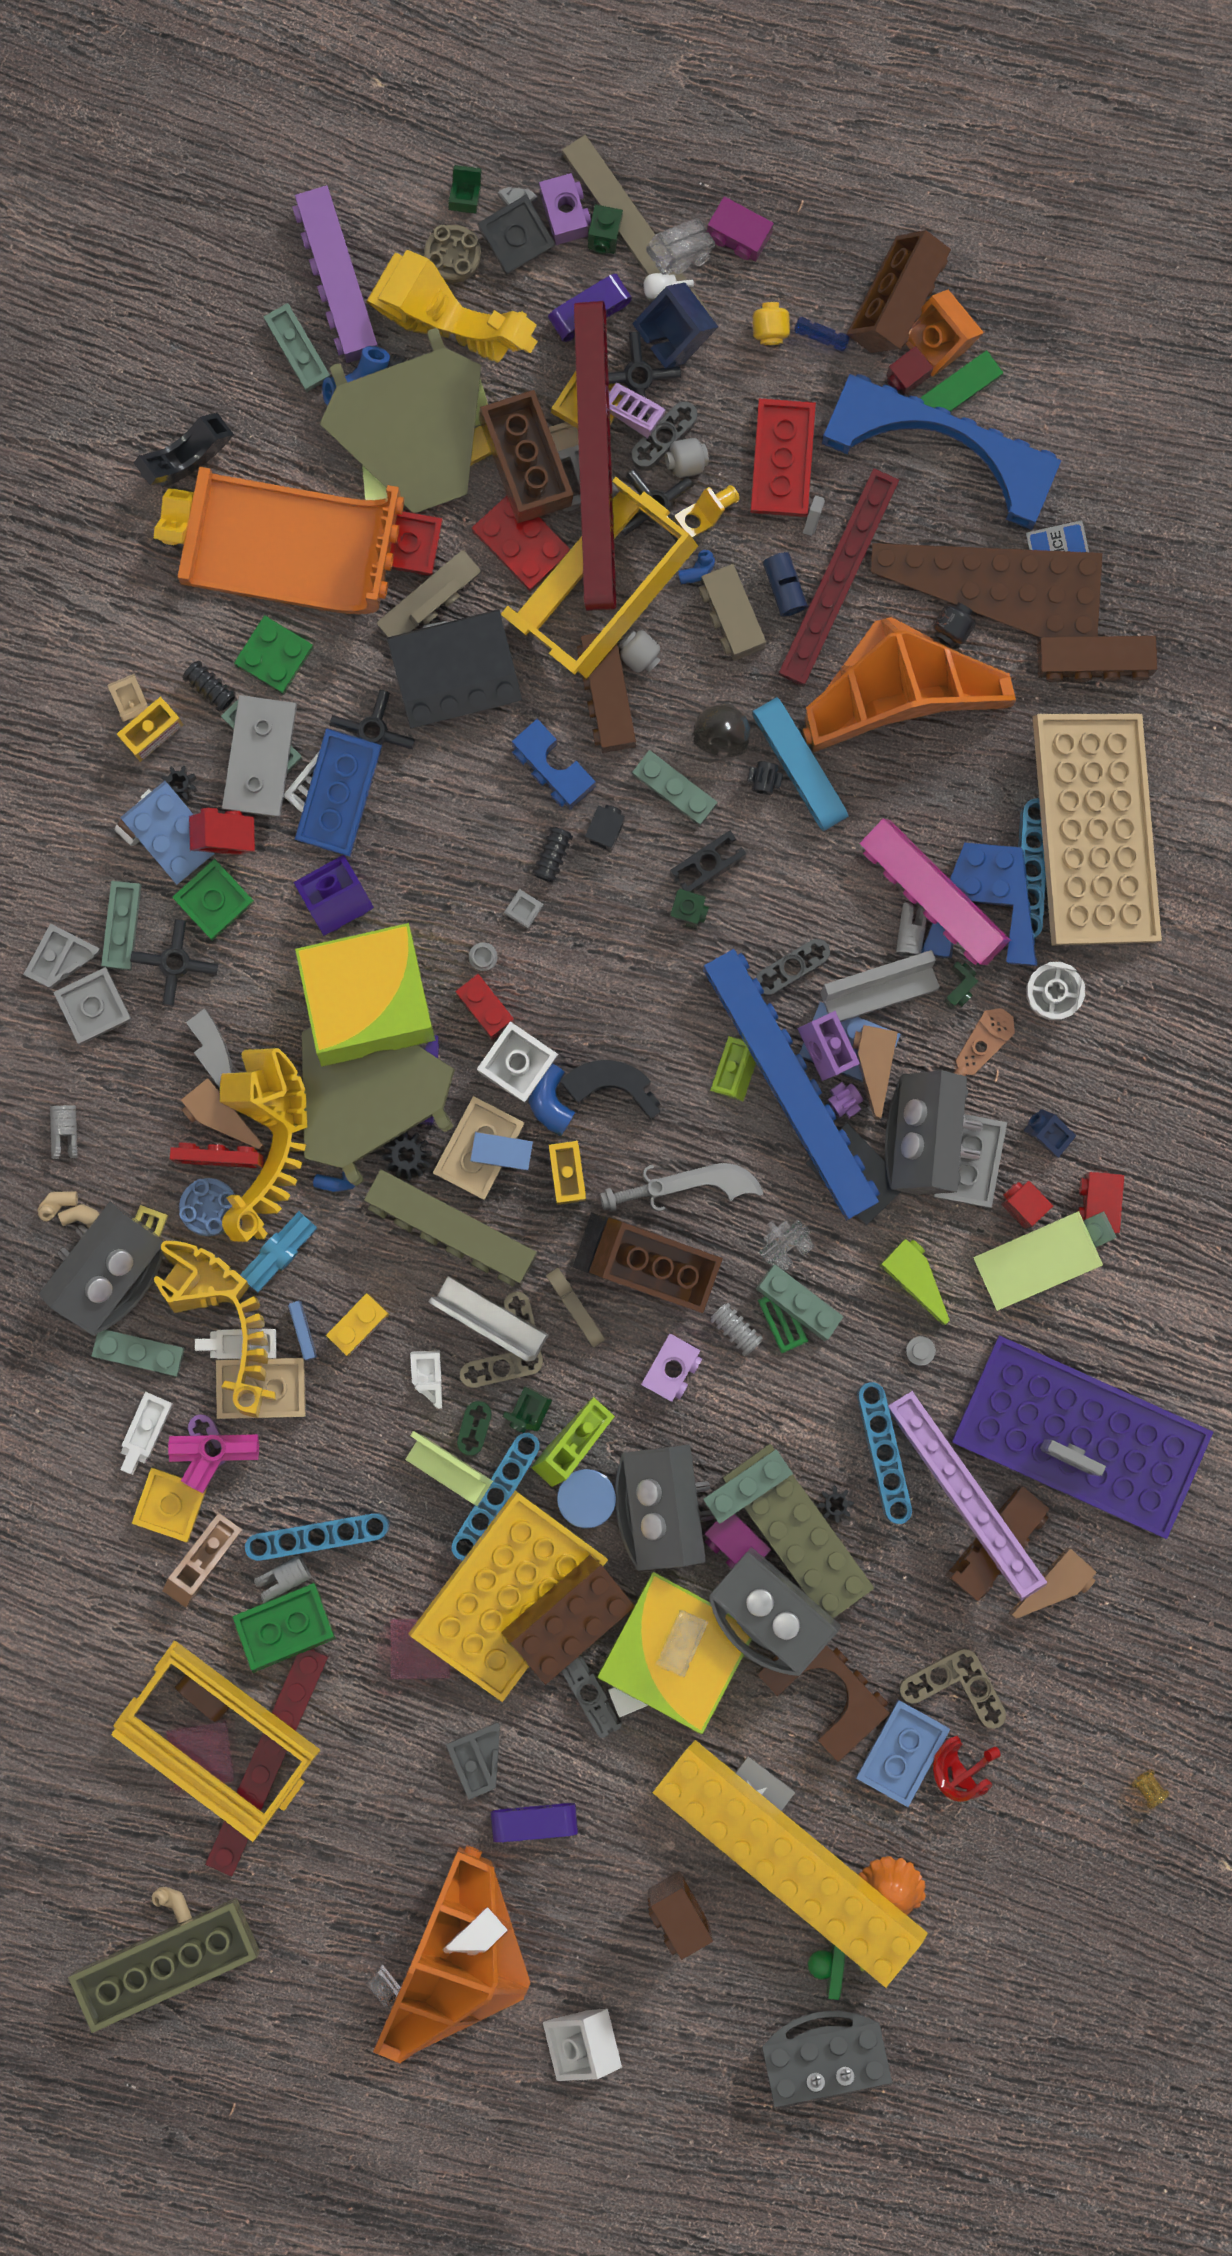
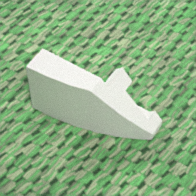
[410,1350,442,1409]
[442,1907,507,1955]

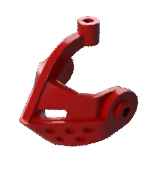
[933,1736,1001,1802]

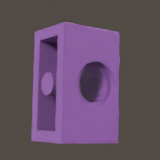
[539,173,591,245]
[797,1011,860,1081]

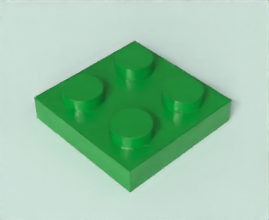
[234,615,314,695]
[172,859,255,941]

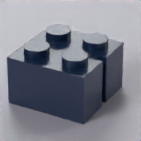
[632,282,718,369]

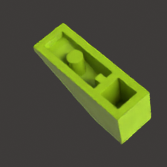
[879,1239,950,1325]
[531,1397,615,1487]

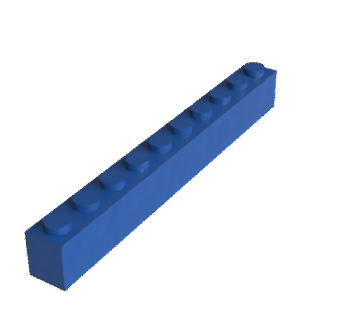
[702,949,880,1221]

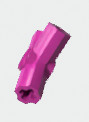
[168,1434,259,1493]

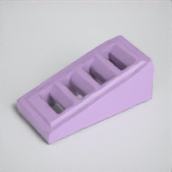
[609,382,665,439]

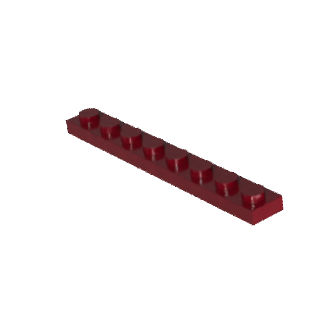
[778,468,899,686]
[205,1649,329,1877]

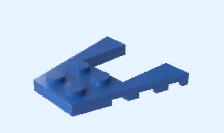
[922,843,1037,967]

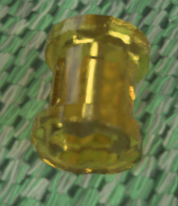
[1131,1769,1170,1809]

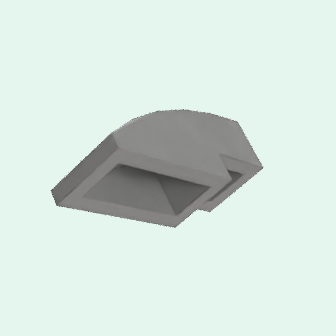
[186,1009,234,1088]

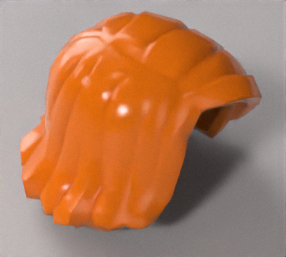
[859,1856,926,1915]

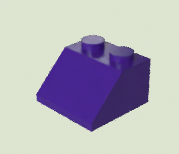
[293,855,374,936]

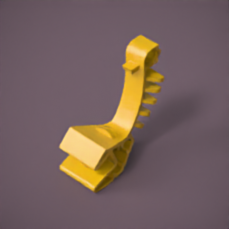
[366,250,538,363]
[220,1048,307,1242]
[154,1241,276,1418]

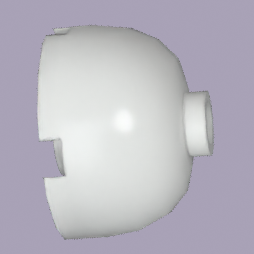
[1026,962,1085,1020]

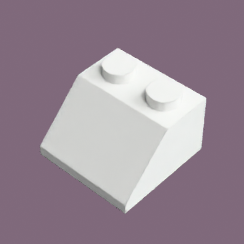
[477,1021,558,1102]
[543,2009,622,2081]

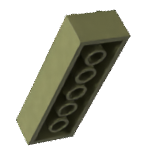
[364,1169,538,1287]
[721,1443,874,1618]
[68,1897,260,2033]

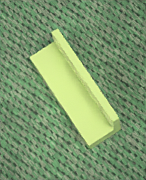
[405,1431,493,1506]

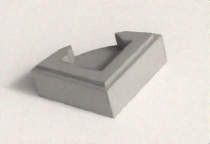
[498,187,538,206]
[803,495,825,536]

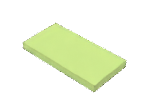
[973,1211,1103,1311]

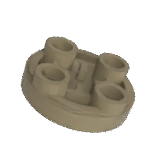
[424,225,481,283]

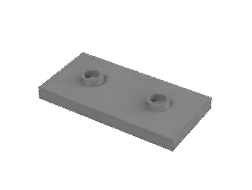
[222,695,297,818]

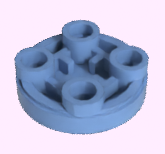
[179,1178,235,1237]
[557,1469,616,1528]

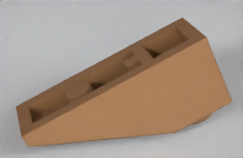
[852,1025,898,1120]
[181,1078,266,1151]
[162,1513,242,1607]
[1009,1547,1097,1619]

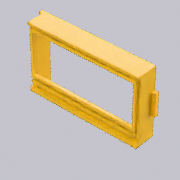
[501,477,698,679]
[111,1641,321,1842]

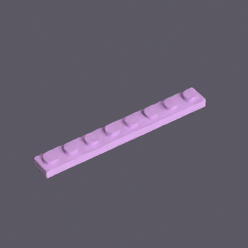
[888,1391,1047,1601]

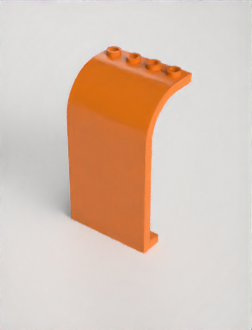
[177,467,404,614]

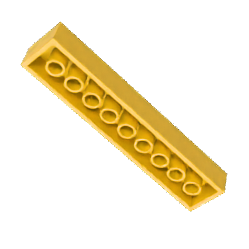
[652,1740,928,1988]

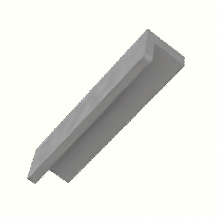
[820,950,940,1022]
[428,1276,549,1361]

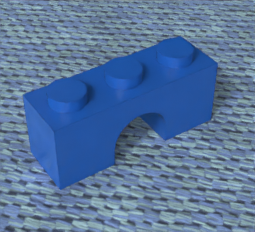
[512,719,596,810]

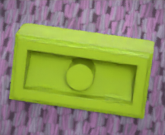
[710,1036,756,1102]

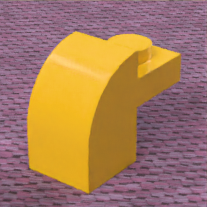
[153,488,194,545]

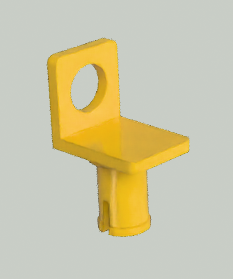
[674,485,739,538]

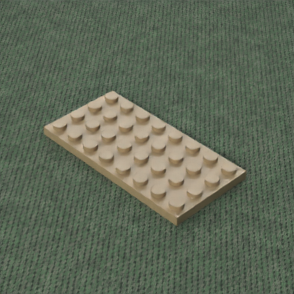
[1033,714,1162,946]

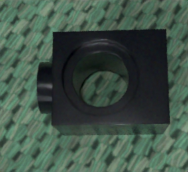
[585,804,625,853]

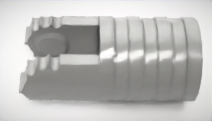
[895,902,927,957]
[50,1105,78,1159]
[254,1555,311,1603]

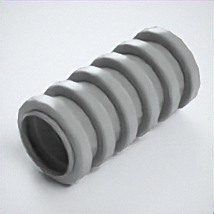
[710,1303,763,1356]

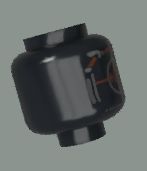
[933,602,976,647]

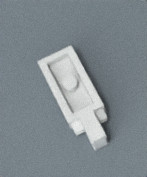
[195,1329,276,1359]
[120,1392,173,1475]

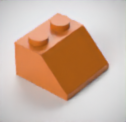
[906,289,984,377]

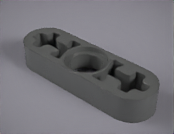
[631,402,697,470]
[756,939,830,996]

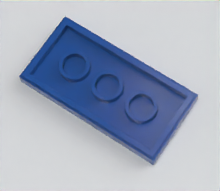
[295,728,383,857]

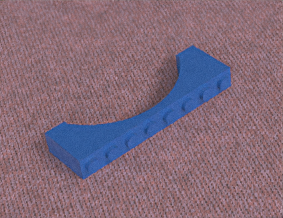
[822,374,1061,530]

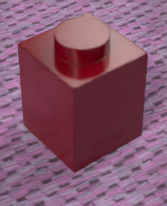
[886,346,933,396]

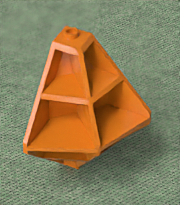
[802,617,1016,752]
[373,1845,531,2064]

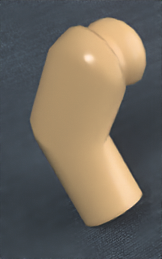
[38,1191,78,1221]
[58,1204,100,1229]
[152,1887,192,1923]

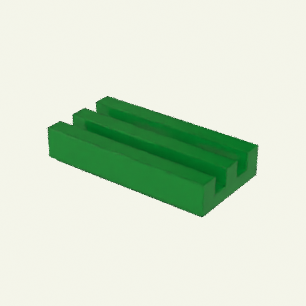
[757,1297,808,1354]

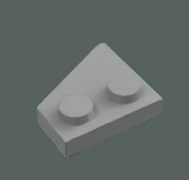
[23,923,101,989]

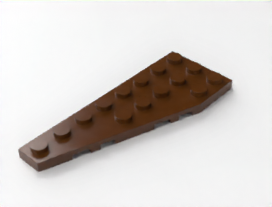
[871,543,1103,638]

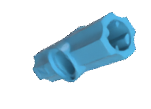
[240,1211,318,1293]

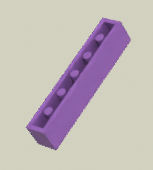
[292,185,378,363]

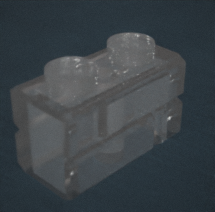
[646,218,715,275]
[655,1610,708,1677]

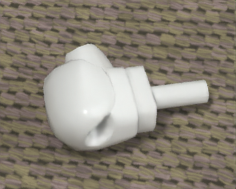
[644,273,694,301]

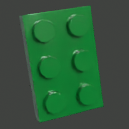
[232,1583,336,1673]

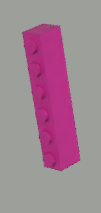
[859,818,1011,965]

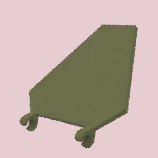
[320,328,481,514]
[302,1027,455,1186]

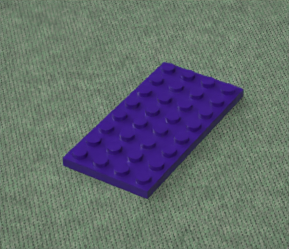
[951,1335,1213,1539]

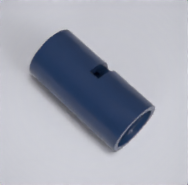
[762,552,808,617]

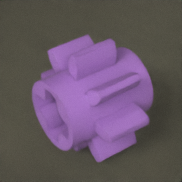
[827,1082,864,1118]

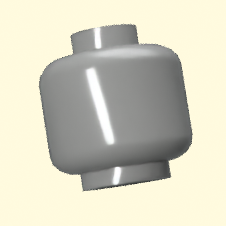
[665,438,709,478]
[618,630,661,673]

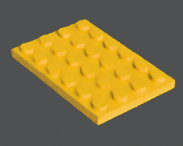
[408,1490,608,1702]

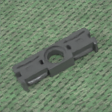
[561,1655,622,1738]

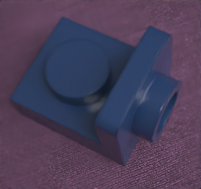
[1024,1109,1076,1158]

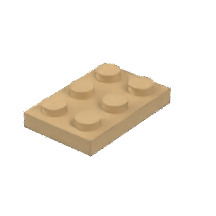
[433,1096,525,1201]
[216,1358,306,1419]

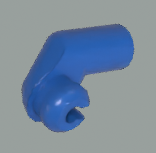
[678,550,715,585]
[313,1171,355,1192]

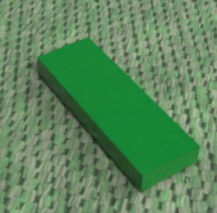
[920,350,1003,412]

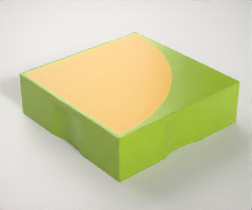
[295,923,436,1067]
[596,1572,752,1734]

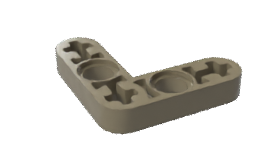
[546,1267,605,1348]
[460,1292,543,1388]
[899,1648,1006,1729]

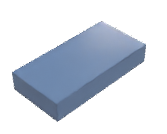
[470,1132,533,1171]
[288,1301,318,1360]

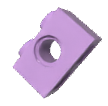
[641,1334,702,1402]

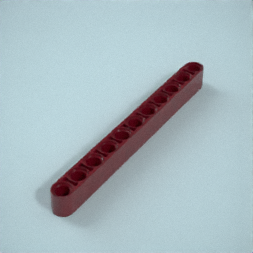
[574,301,616,611]

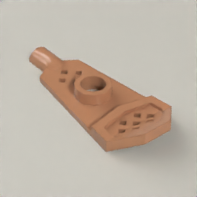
[954,1008,1015,1076]

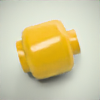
[752,302,790,345]

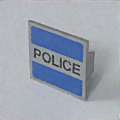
[1026,520,1089,552]

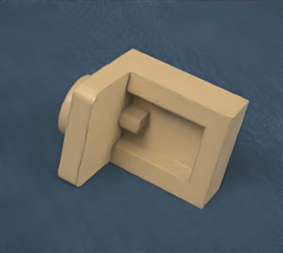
[108,674,148,722]

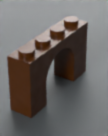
[756,1645,890,1762]

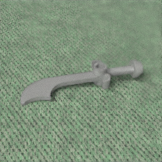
[600,1163,763,1212]

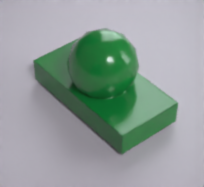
[807,1944,846,2000]

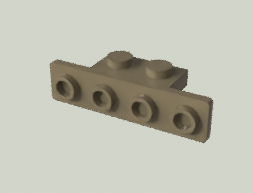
[377,550,480,637]

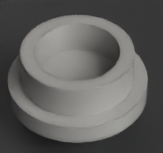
[469,942,498,972]
[906,1336,936,1366]

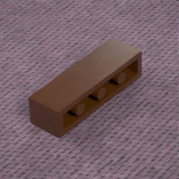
[576,633,636,753]
[1037,636,1157,682]

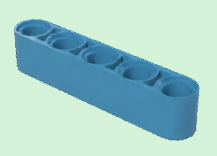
[752,697,849,831]
[1018,798,1046,940]
[857,1382,912,1524]
[452,1433,540,1561]
[245,1513,389,1561]

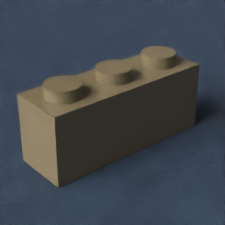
[698,564,766,661]

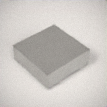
[504,889,544,929]

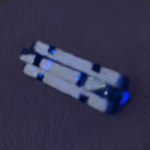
[794,317,850,351]

